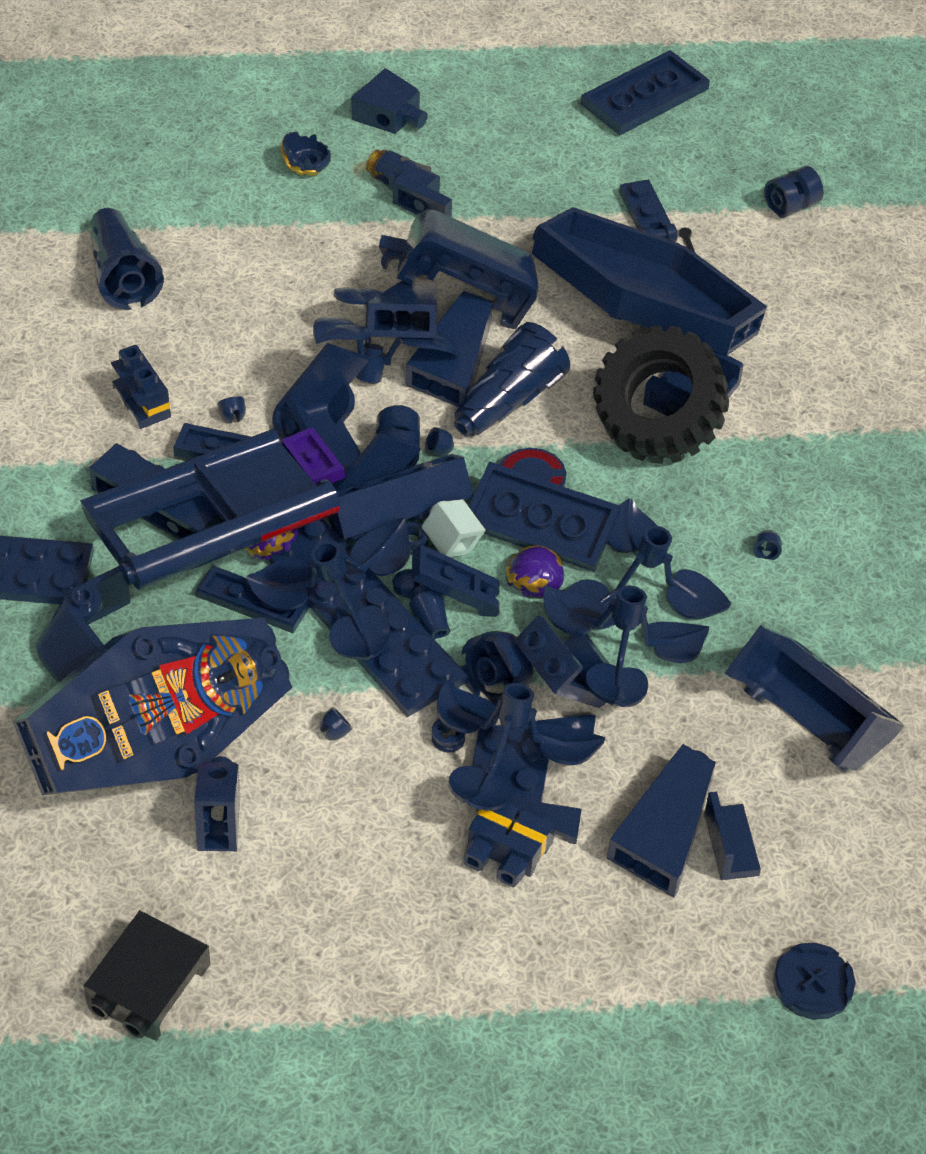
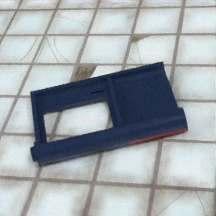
[80,429,340,590]

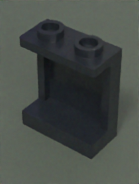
[83,910,211,1041]

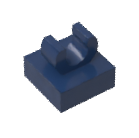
[379,235,407,271]

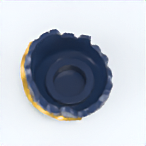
[281,131,331,176]

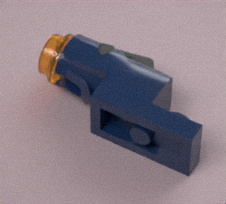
[366,149,452,217]

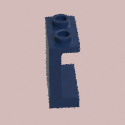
[643,351,744,416]
[514,616,610,708]

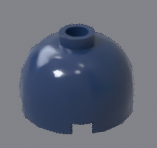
[461,630,534,706]

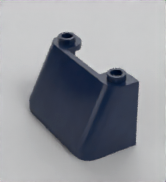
[397,209,539,329]

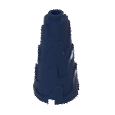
[91,207,164,310]
[454,322,570,436]

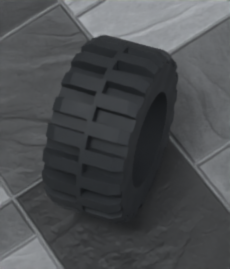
[593,325,729,464]

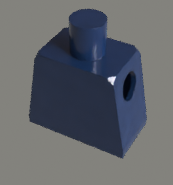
[351,68,428,134]
[194,756,240,852]

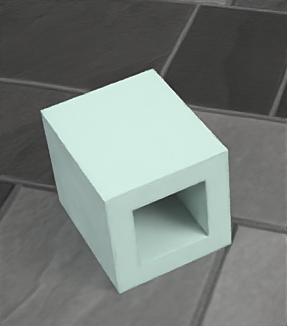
[422,499,486,557]

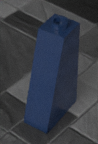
[368,279,437,338]
[406,291,493,407]
[607,744,716,898]

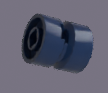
[764,165,824,218]
[376,405,420,468]

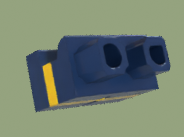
[111,345,171,429]
[464,803,555,888]

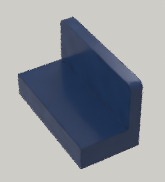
[704,791,761,880]

